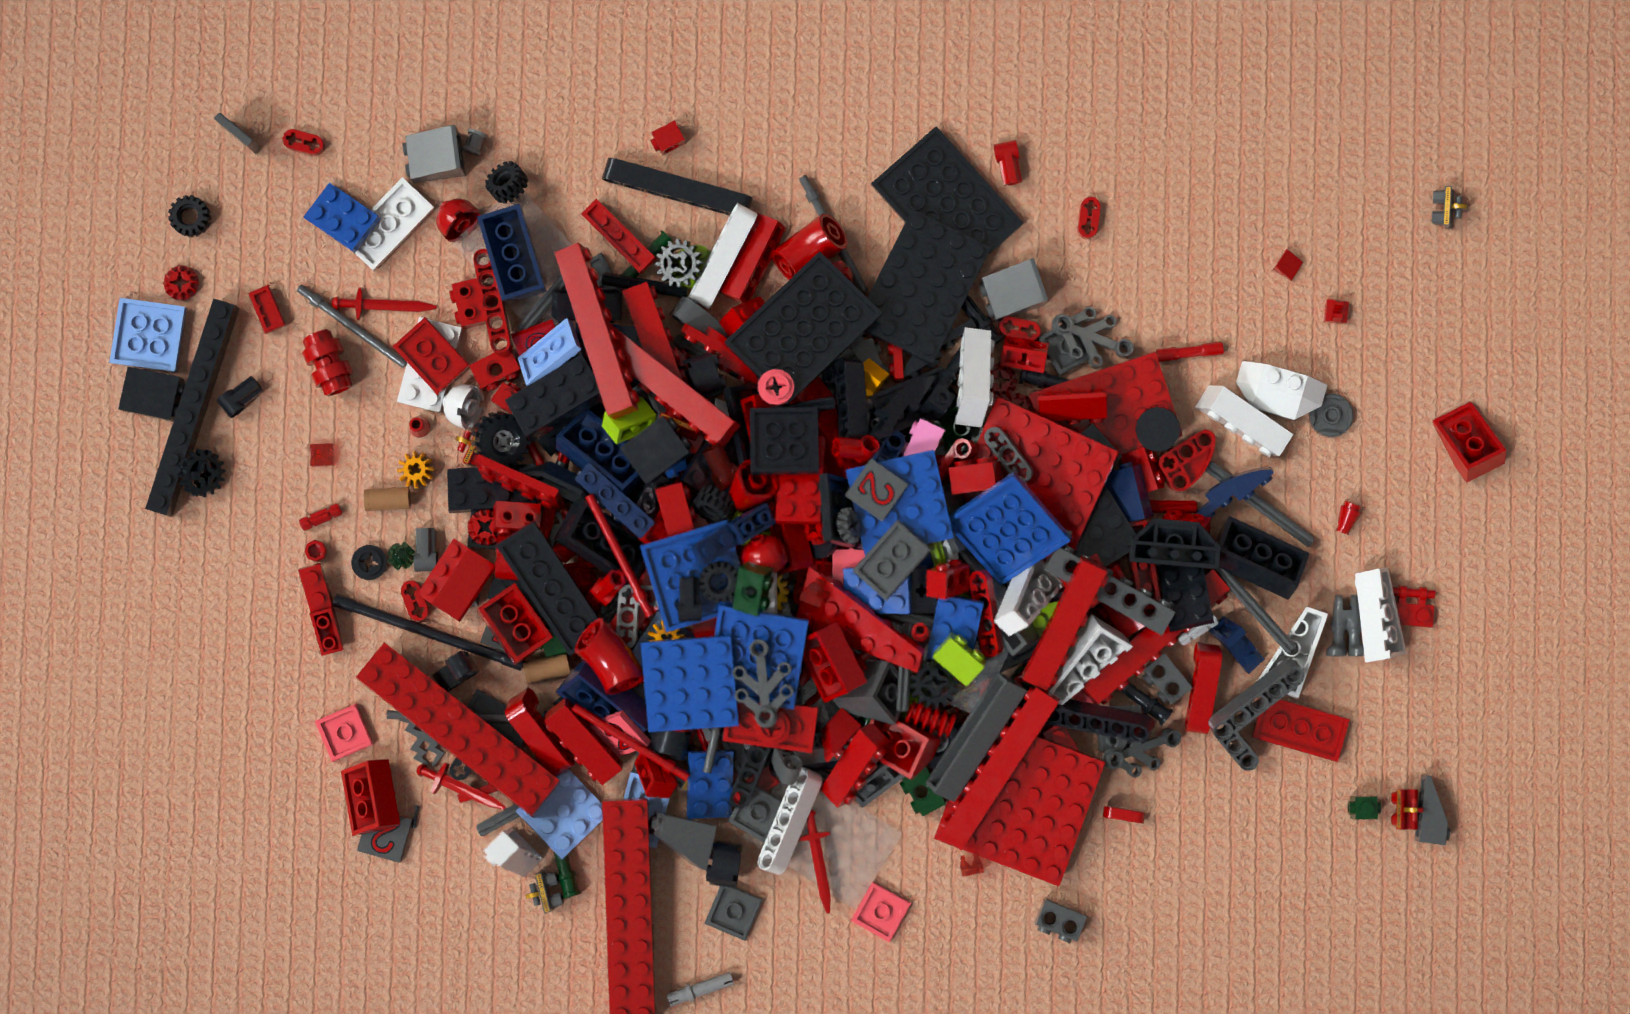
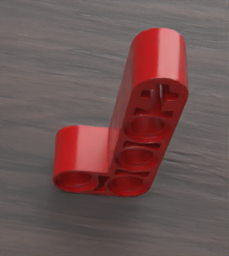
[1185,642,1222,734]
[505,688,575,777]

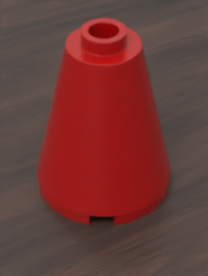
[727,459,779,513]

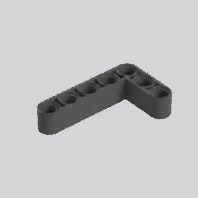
[1208,659,1305,771]

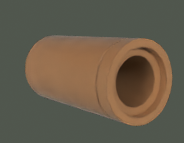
[364,487,411,511]
[523,652,571,684]

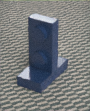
[1208,616,1265,674]

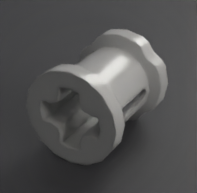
[462,128,487,156]

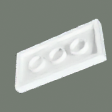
[355,177,435,271]
[397,317,462,413]

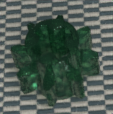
[387,542,415,570]

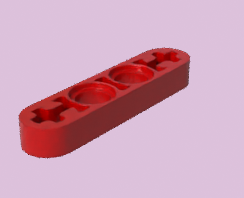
[969,570,1003,658]

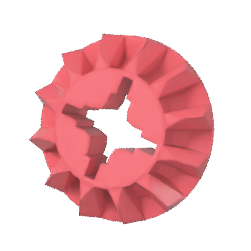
[758,369,794,405]

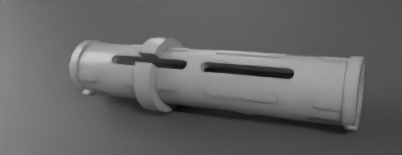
[666,971,734,1007]

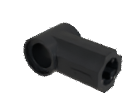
[216,376,263,418]
[678,576,702,622]

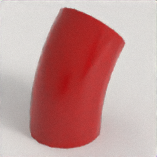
[771,213,848,280]
[575,618,644,694]

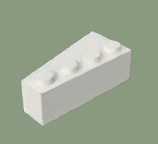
[955,327,994,427]
[1195,385,1293,457]
[994,560,1063,636]
[1355,567,1407,663]
[1257,607,1328,699]
[1047,615,1133,705]
[484,827,543,877]

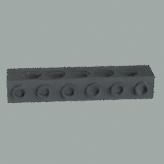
[1043,545,1175,635]

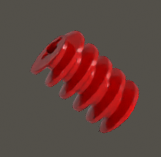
[905,699,956,738]

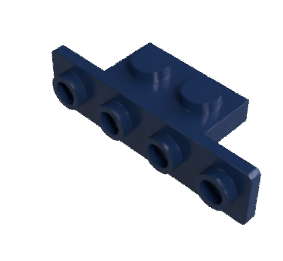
[575,463,655,538]

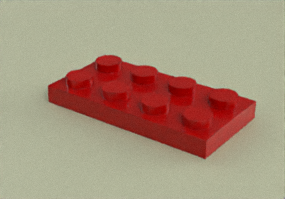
[775,436,826,525]
[475,454,564,510]
[1251,699,1350,762]
[723,701,818,753]

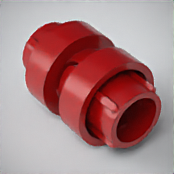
[302,329,353,396]

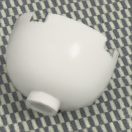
[442,384,484,429]

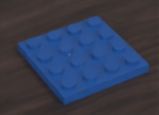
[846,450,954,556]
[949,472,1071,586]
[640,519,741,632]
[714,604,809,709]
[641,635,739,732]

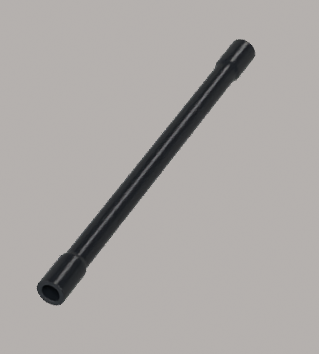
[333,594,525,671]

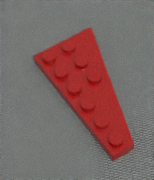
[796,563,925,673]

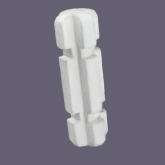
[1177,615,1218,645]

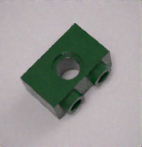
[733,561,774,617]
[899,766,946,817]

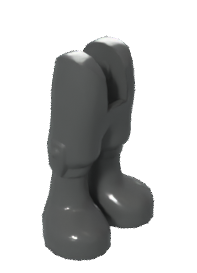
[1326,594,1364,656]

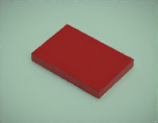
[392,317,469,395]

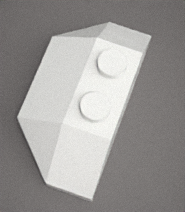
[1236,361,1327,420]

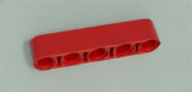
[473,249,513,357]

